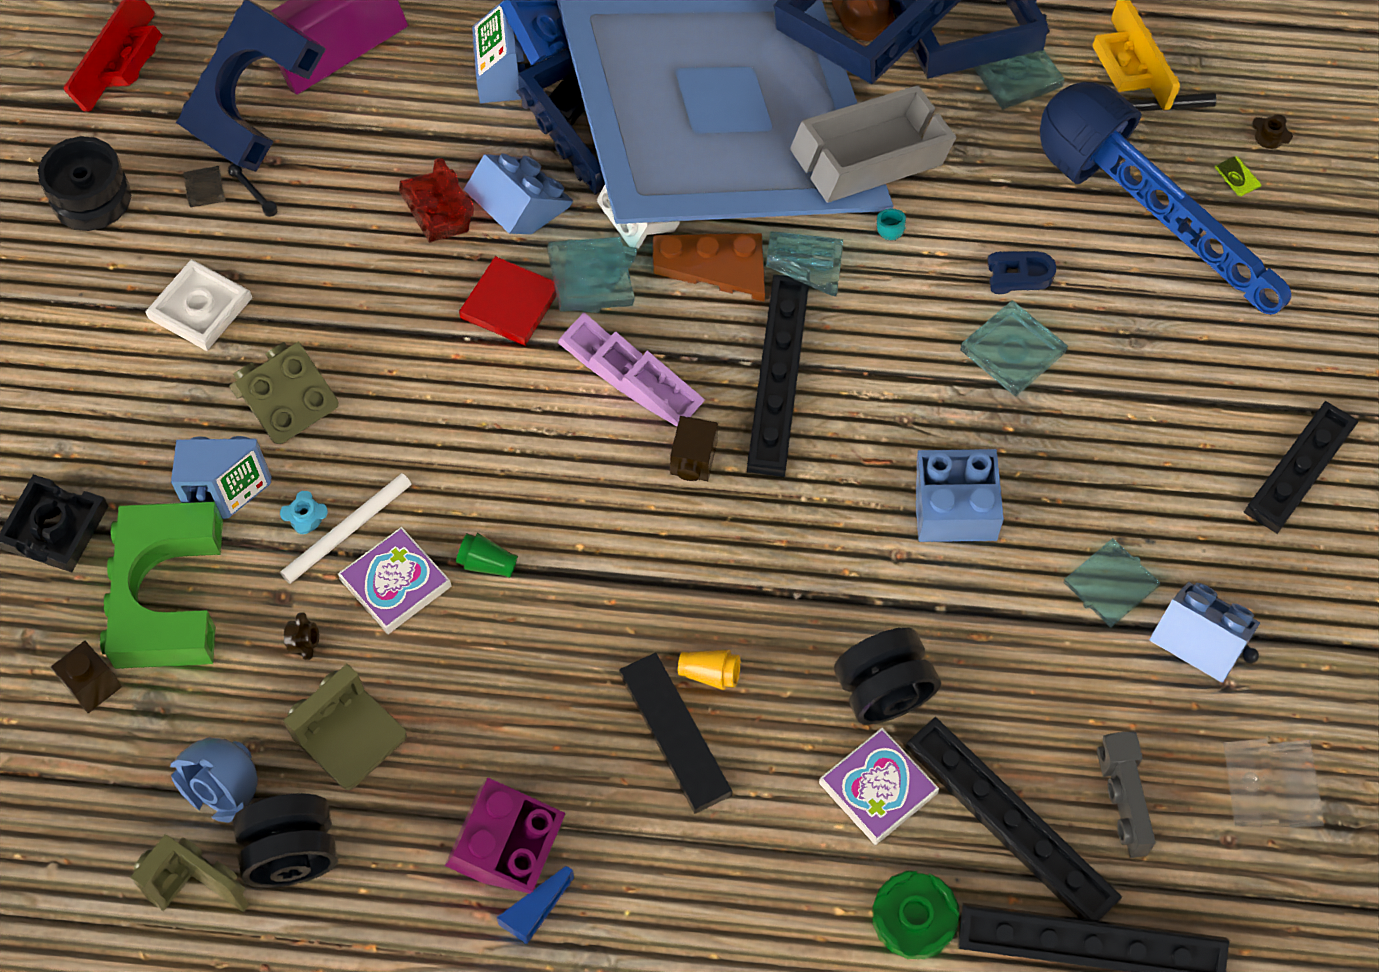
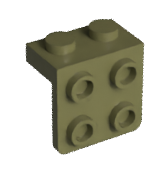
[229,341,339,444]
[283,664,407,790]
[130,834,249,912]

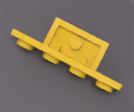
[1092,0,1180,110]

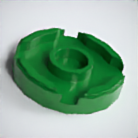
[872,871,959,959]

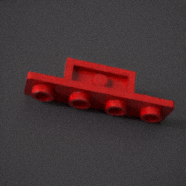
[64,0,163,112]

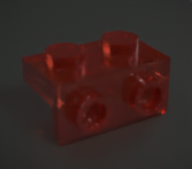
[399,157,474,243]

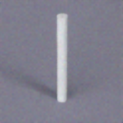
[280,473,412,584]

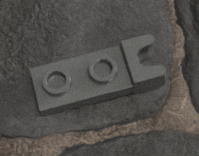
[1097,731,1156,858]

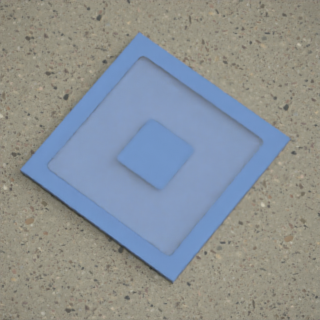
[557,0,894,224]

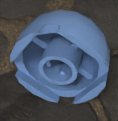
[170,737,258,823]

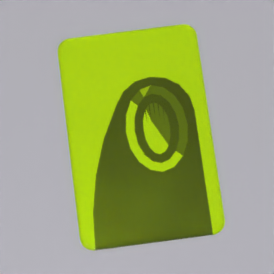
[1215,156,1261,196]

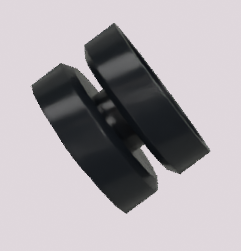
[38,136,132,231]
[834,627,941,725]
[232,793,338,888]

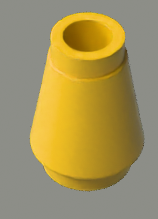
[678,650,741,690]

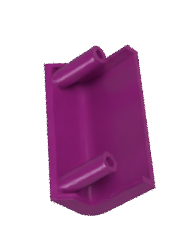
[271,0,409,95]

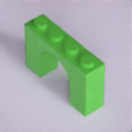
[100,502,223,669]

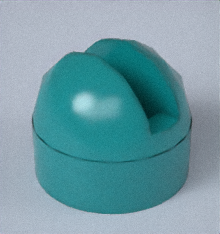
[877,209,906,241]

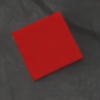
[459,256,560,346]

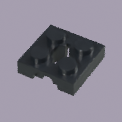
[0,474,109,573]

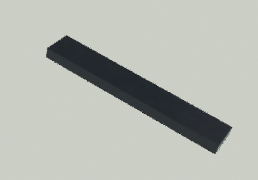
[747,274,810,477]
[905,716,1122,921]
[958,902,1230,972]

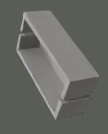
[790,85,956,203]

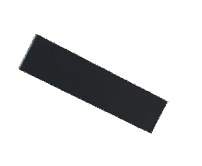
[1244,400,1359,534]
[619,652,732,814]

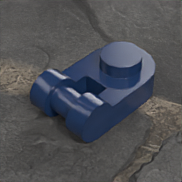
[987,251,1057,295]

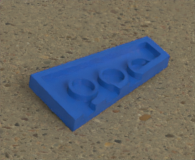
[500,0,569,66]

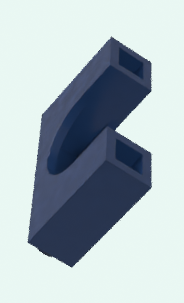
[176,0,326,172]

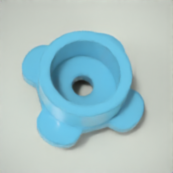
[280,491,328,534]

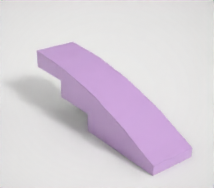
[558,312,705,426]

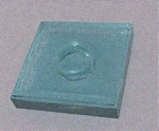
[973,50,1065,110]
[547,237,635,312]
[960,300,1068,397]

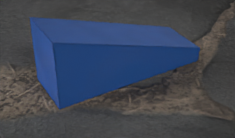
[496,866,574,944]

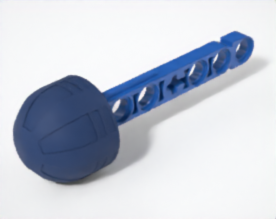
[1040,82,1291,315]

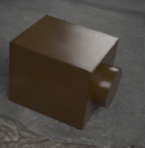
[670,416,718,481]
[51,641,122,713]

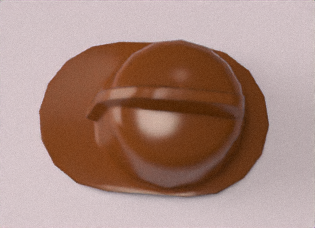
[831,0,895,42]

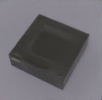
[183,166,226,208]

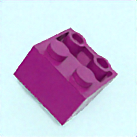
[444,777,566,894]

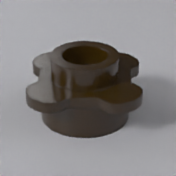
[1252,114,1293,149]
[284,612,320,660]

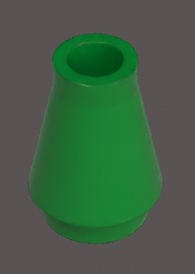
[456,533,518,578]

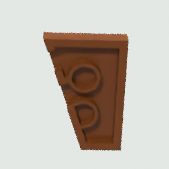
[653,233,765,302]

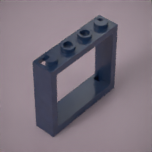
[774,0,961,85]
[890,0,1050,79]
[516,48,605,195]

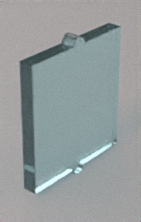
[1063,538,1161,628]

